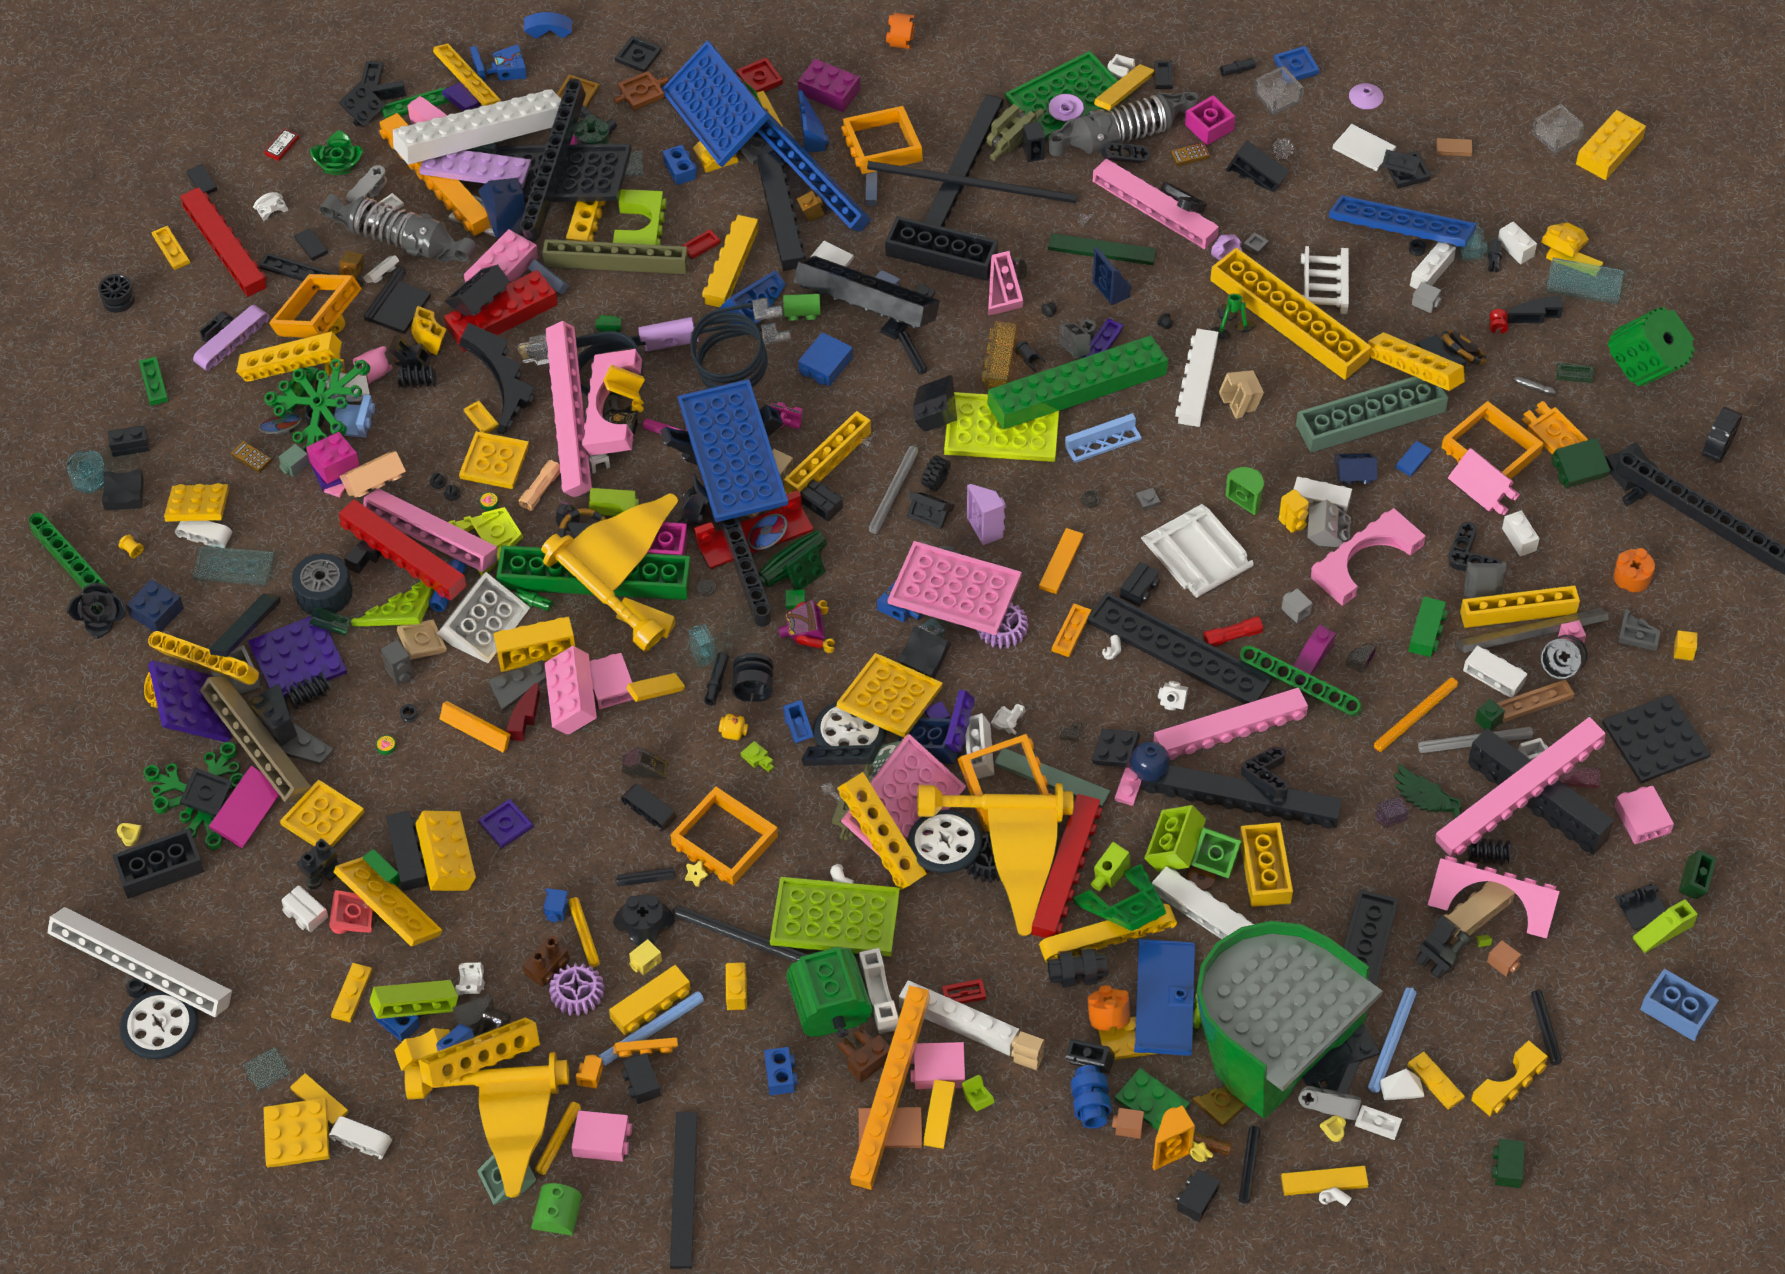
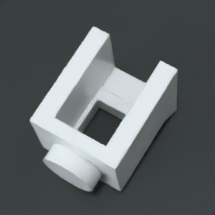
[1108,54,1135,79]
[588,453,610,474]
[1518,738,1548,760]

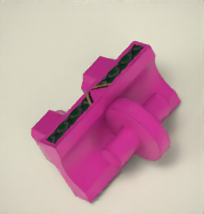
[770,402,802,429]

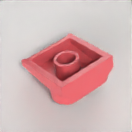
[329,890,373,934]

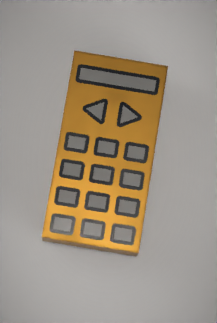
[1171,143,1210,167]
[231,441,272,474]

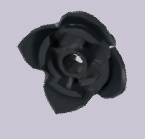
[677,474,709,524]
[67,583,127,639]
[613,894,675,946]

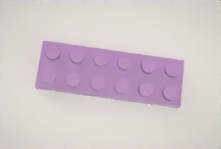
[419,150,531,189]

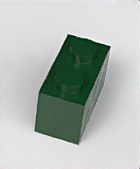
[1679,850,1717,899]
[1491,1139,1525,1188]

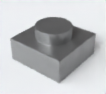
[1243,232,1269,256]
[1136,488,1160,510]

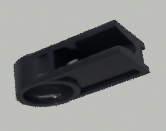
[199,311,233,343]

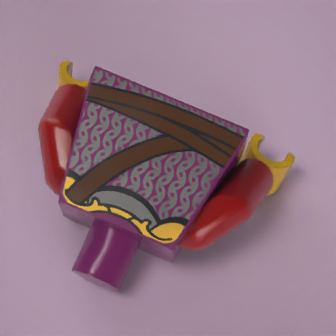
[779,600,835,653]

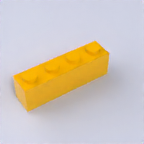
[609,965,691,1035]

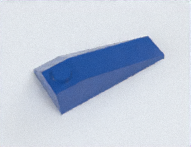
[798,90,829,153]
[719,270,786,326]

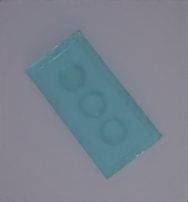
[1546,258,1624,304]
[192,546,275,585]

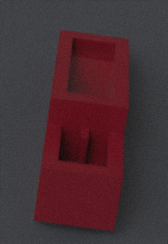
[507,683,540,741]

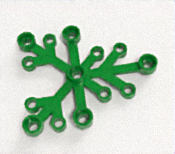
[264,359,371,458]
[143,742,244,850]

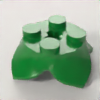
[310,130,363,175]

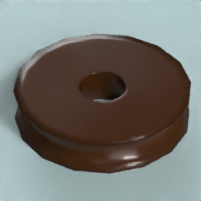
[1187,866,1216,890]

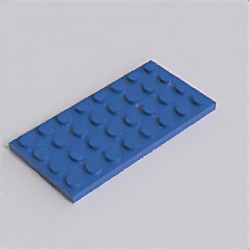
[662,40,770,167]
[677,379,788,522]

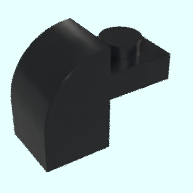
[389,335,432,370]

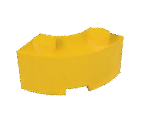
[411,306,446,355]
[394,1028,450,1071]

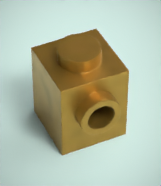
[797,191,825,222]

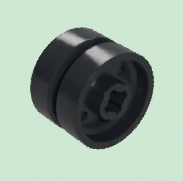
[98,274,135,313]

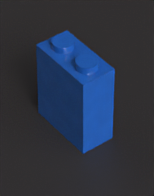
[798,332,853,386]

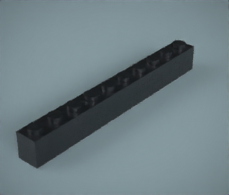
[1142,765,1342,829]

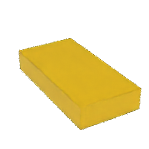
[464,401,499,433]

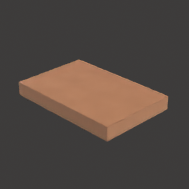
[859,1107,922,1148]

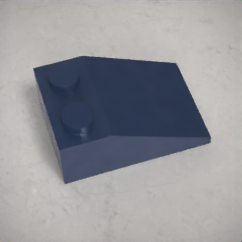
[479,178,525,238]
[1092,247,1131,305]
[897,718,959,764]

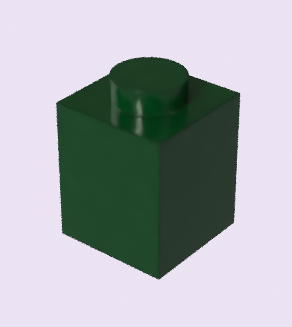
[1475,699,1505,731]

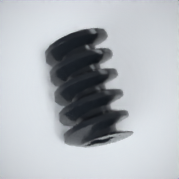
[398,364,436,388]
[286,672,330,710]
[1468,838,1511,865]

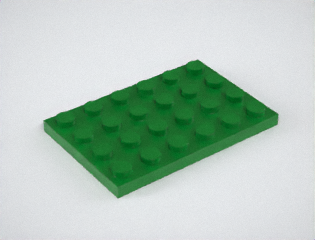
[1005,51,1130,140]

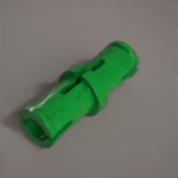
[514,588,553,612]

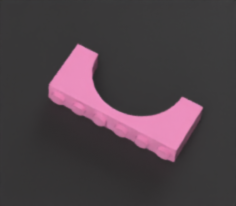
[582,349,642,456]
[1311,508,1426,606]
[1428,856,1559,938]

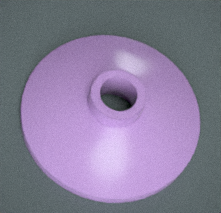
[1349,83,1384,109]
[1049,94,1084,121]

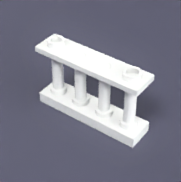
[1301,246,1349,314]

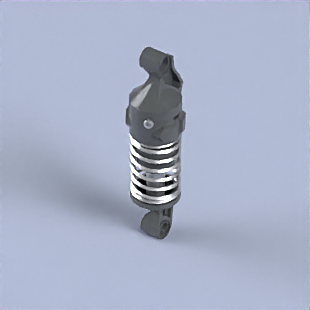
[1049,92,1199,156]
[319,194,476,262]

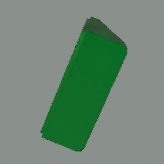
[363,849,401,886]

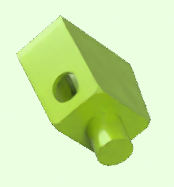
[1091,842,1131,892]

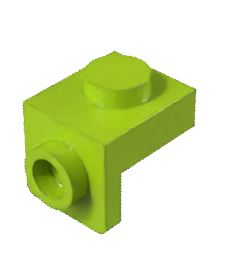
[962,1075,995,1112]

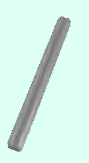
[869,446,918,534]
[1418,727,1533,753]

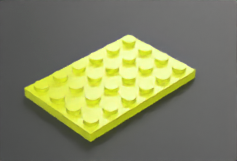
[944,392,1059,462]

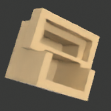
[1219,371,1264,419]

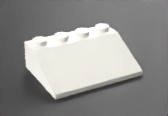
[437,572,530,663]

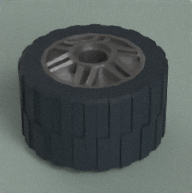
[292,553,353,616]

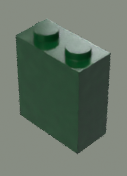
[1551,438,1610,489]

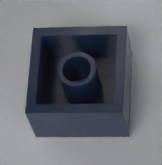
[126,579,184,632]

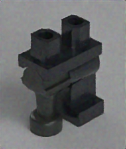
[297,839,339,889]
[1416,916,1474,979]

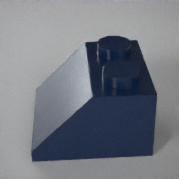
[1335,453,1377,484]

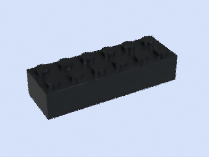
[885,216,998,281]

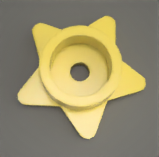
[685,861,708,887]
[1190,1141,1213,1162]

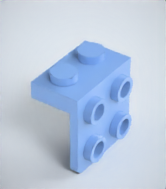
[331,395,375,438]

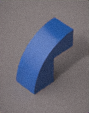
[524,12,572,38]

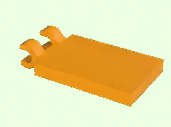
[1522,401,1588,454]

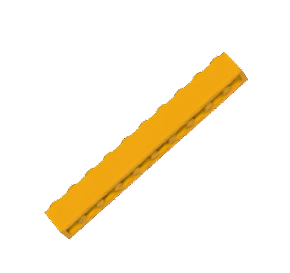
[379,113,492,236]
[850,985,930,1190]

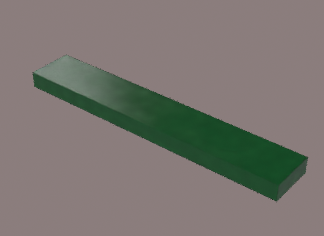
[1048,233,1156,266]

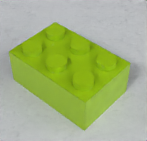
[1144,805,1206,872]

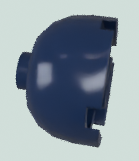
[1130,741,1170,781]

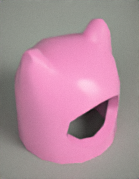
[353,346,393,384]

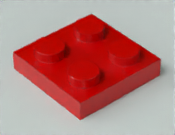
[736,57,783,92]

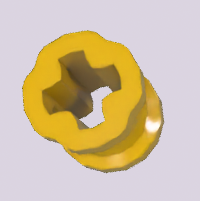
[119,534,144,559]

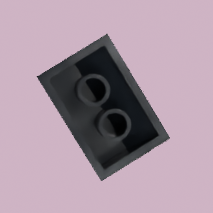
[445,264,510,316]

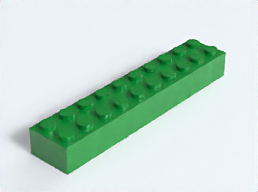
[987,335,1168,430]
[496,546,691,600]

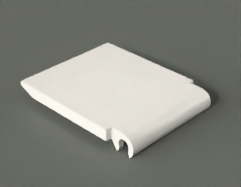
[1141,504,1253,598]

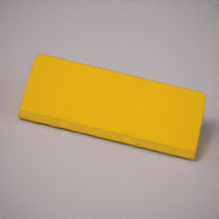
[616,597,675,638]

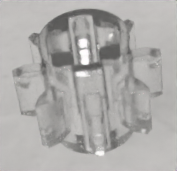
[1272,138,1294,159]

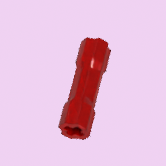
[1203,616,1263,646]

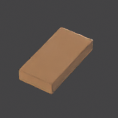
[1436,138,1472,156]

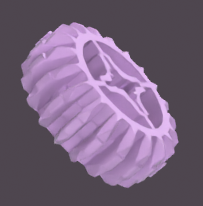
[977,602,1028,649]
[549,963,605,1017]

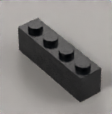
[386,811,428,891]

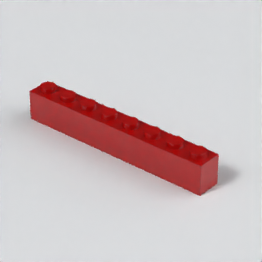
[180,187,267,297]
[338,499,466,601]
[1031,794,1103,938]

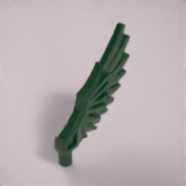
[1394,764,1462,818]

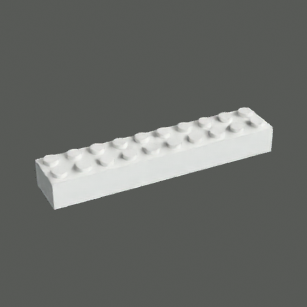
[393,89,561,165]

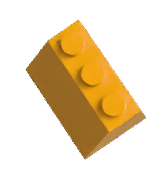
[1153,1105,1195,1171]

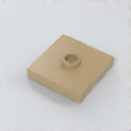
[397,619,447,660]

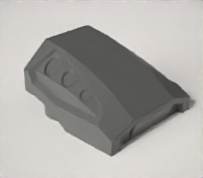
[1464,562,1506,599]

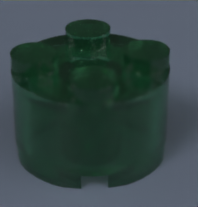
[574,115,610,145]

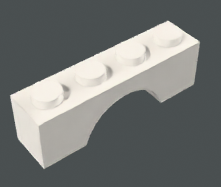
[859,948,899,1034]

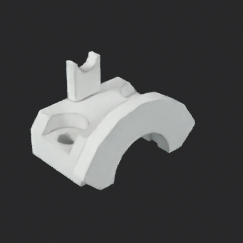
[253,192,288,221]
[991,704,1026,735]
[455,963,485,995]

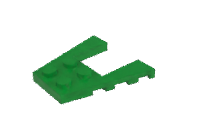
[1073,864,1166,931]

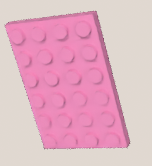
[888,541,1022,635]
[841,734,966,870]

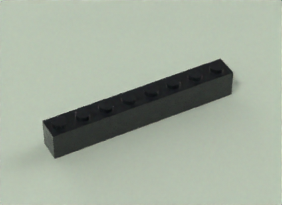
[757,152,806,271]

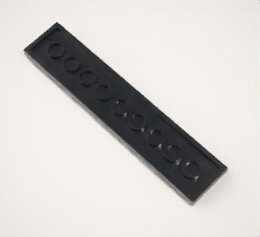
[1087,592,1273,704]

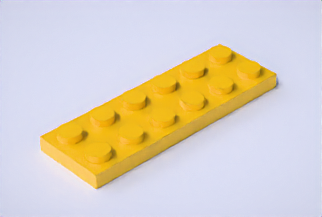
[334,857,442,947]

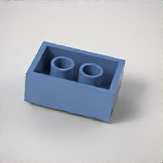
[1640,969,1719,1041]

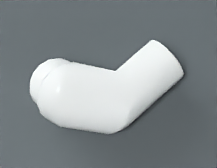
[830,864,855,883]
[1319,1187,1351,1206]

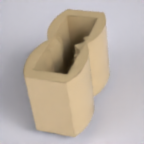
[1011,1031,1045,1070]

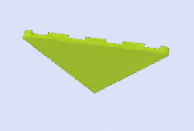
[351,581,435,626]

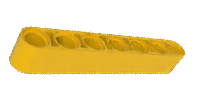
[148,631,259,685]
[1039,904,1177,963]

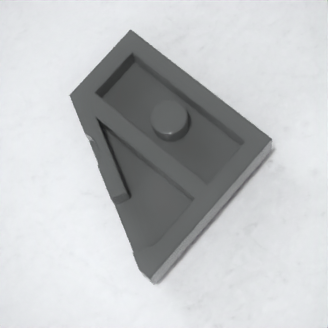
[1618,609,1661,651]

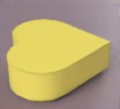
[117,823,142,846]
[1320,1115,1346,1142]

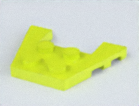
[448,507,523,576]

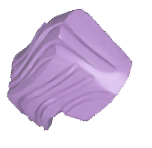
[1211,234,1243,261]

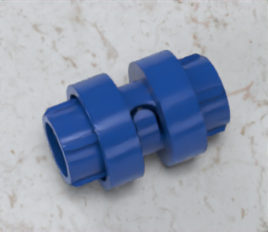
[1070,1065,1112,1129]

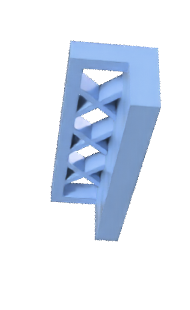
[1065,413,1142,463]

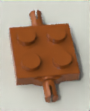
[613,71,669,110]

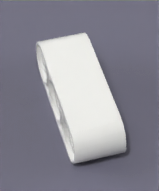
[175,521,232,550]
[329,1117,392,1159]

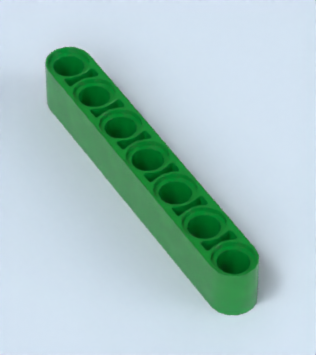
[28,513,108,606]
[1240,645,1363,716]

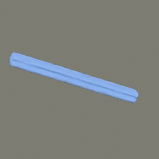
[1368,987,1416,1093]
[599,991,704,1065]

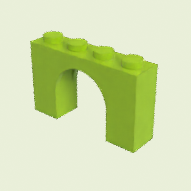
[613,189,667,245]
[589,488,639,517]

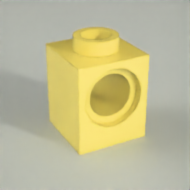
[629,939,662,976]

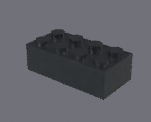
[112,828,205,899]

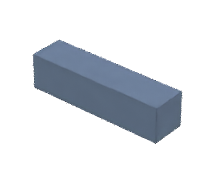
[866,171,878,206]
[528,259,569,294]

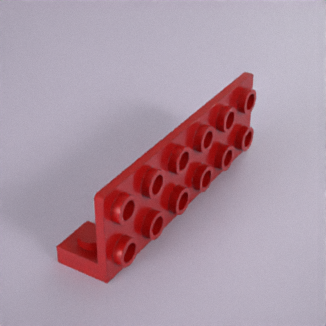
[694,490,813,569]

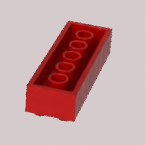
[444,269,557,352]

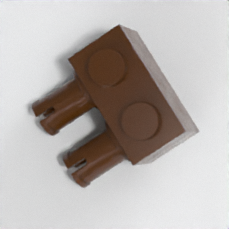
[523,936,569,987]
[837,1026,890,1083]

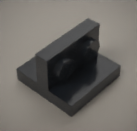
[907,491,955,529]

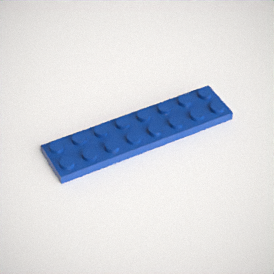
[1329,195,1477,247]

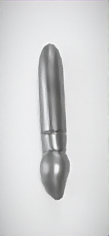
[1513,377,1556,395]

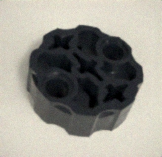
[1702,407,1743,463]

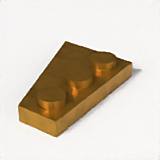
[1192,1086,1247,1128]

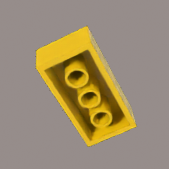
[1576,110,1646,180]
[493,617,575,672]
[415,811,476,891]
[1239,823,1293,907]

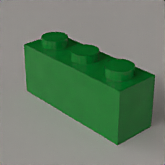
[1408,597,1448,657]

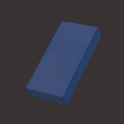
[470,46,486,81]
[1396,441,1432,476]

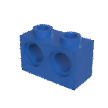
[662,145,698,186]
[372,1009,420,1042]
[764,1047,798,1095]

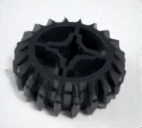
[962,831,1000,883]

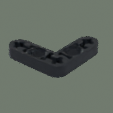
[1160,181,1207,212]
[1448,522,1502,572]
[1241,747,1289,798]

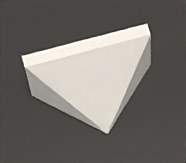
[1380,1069,1424,1100]

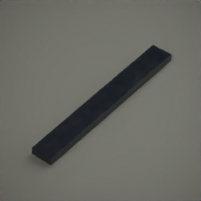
[670,1112,697,1269]

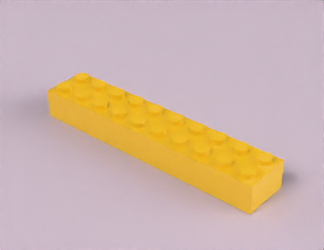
[1211,248,1371,380]

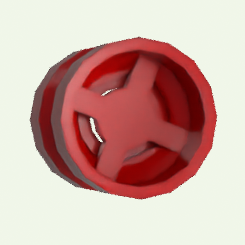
[1489,309,1508,334]

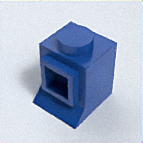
[544,888,569,922]

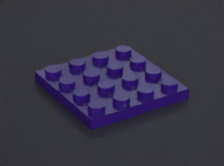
[248,613,347,698]
[148,660,231,742]

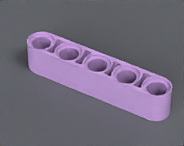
[193,305,269,372]

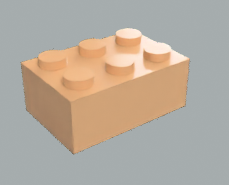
[339,451,406,498]

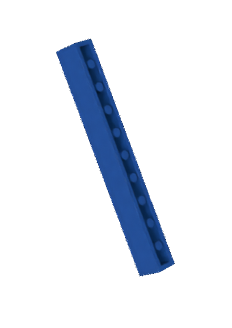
[757,108,871,232]

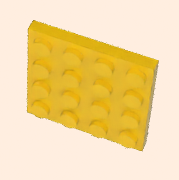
[837,653,943,738]

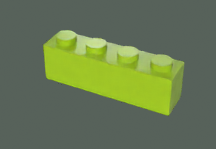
[369,980,458,1019]

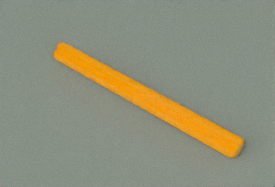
[1374,677,1458,752]

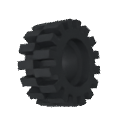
[921,455,951,491]

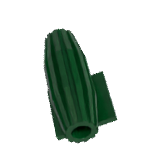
[758,530,827,590]

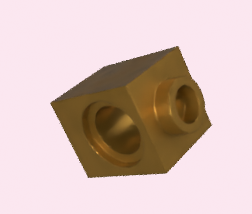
[339,251,364,280]

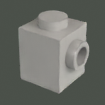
[1412,282,1442,313]
[1282,588,1313,623]

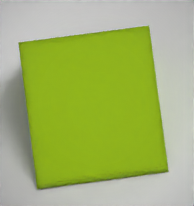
[1476,935,1492,947]

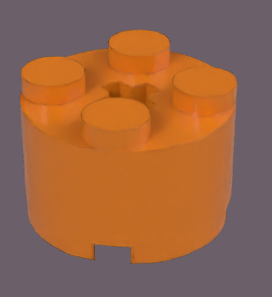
[886,12,915,49]
[1613,548,1655,592]
[1088,985,1130,1031]

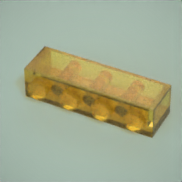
[982,321,1017,389]

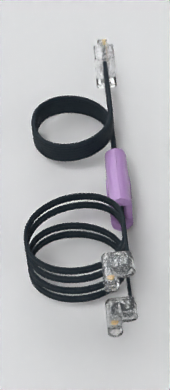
[518,298,791,397]

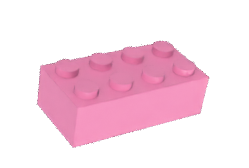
[464,229,538,284]
[545,646,597,734]

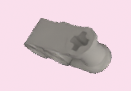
[345,165,387,204]
[1299,1086,1361,1120]

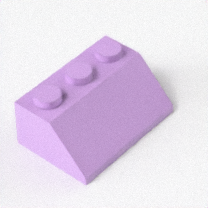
[967,484,1006,545]

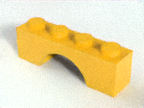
[1471,1040,1548,1116]

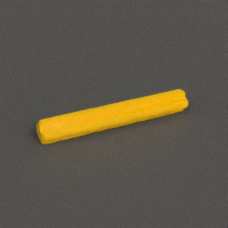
[568,897,600,968]
[535,1101,581,1175]

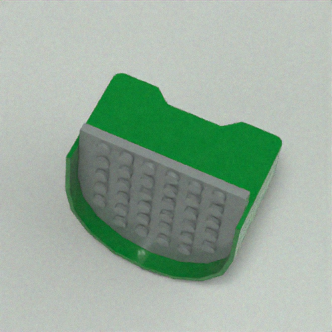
[1197,921,1382,1119]

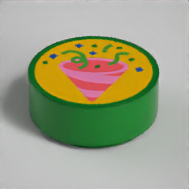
[480,492,499,511]
[376,735,396,755]

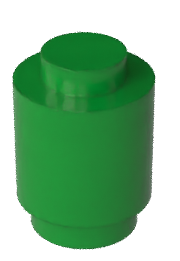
[595,315,621,333]

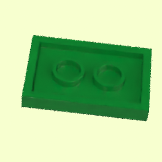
[1115,1068,1190,1131]

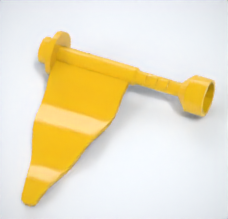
[541,493,678,652]
[917,783,1073,936]
[405,1052,569,1198]

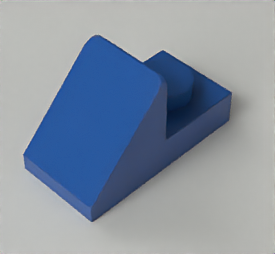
[783,700,814,743]

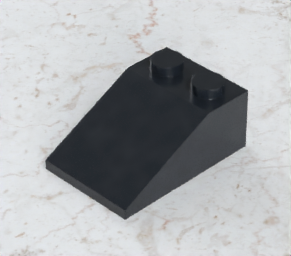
[913,375,957,431]

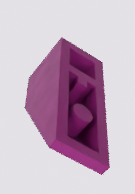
[1293,625,1336,684]

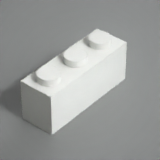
[1410,242,1456,289]
[1294,477,1352,514]
[1463,646,1527,698]
[965,713,994,778]

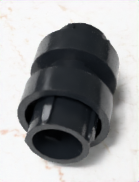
[1047,947,1108,988]

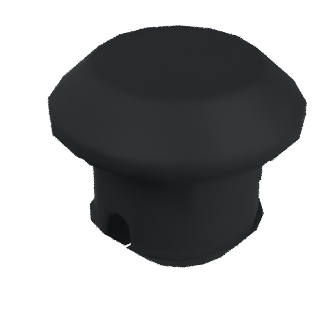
[1041,302,1057,318]
[1157,313,1173,329]
[430,472,446,489]
[444,484,461,501]

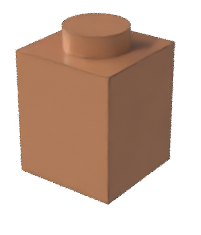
[1487,940,1521,977]
[1112,1108,1144,1139]

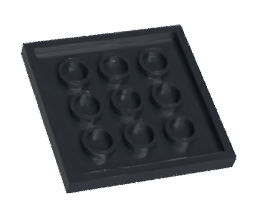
[1602,694,1710,784]

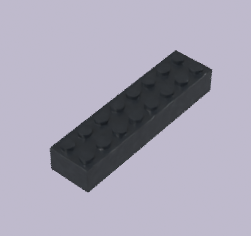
[794,256,940,328]
[1468,728,1614,855]

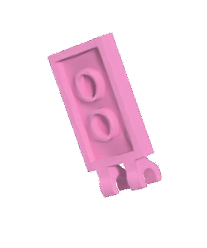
[1448,448,1520,515]

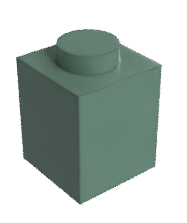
[279,444,310,477]

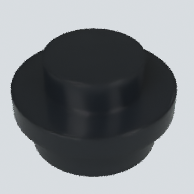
[126,978,147,998]

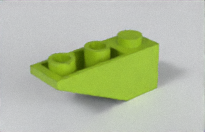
[1633,899,1698,953]

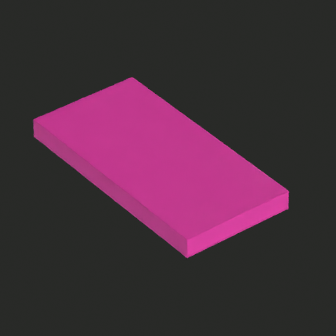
[209,766,279,849]

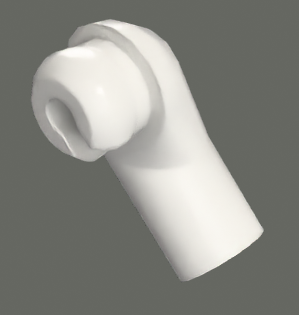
[1102,635,1121,660]

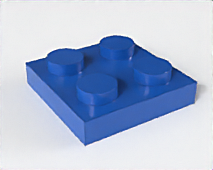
[1273,46,1320,83]

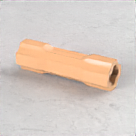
[518,460,561,511]

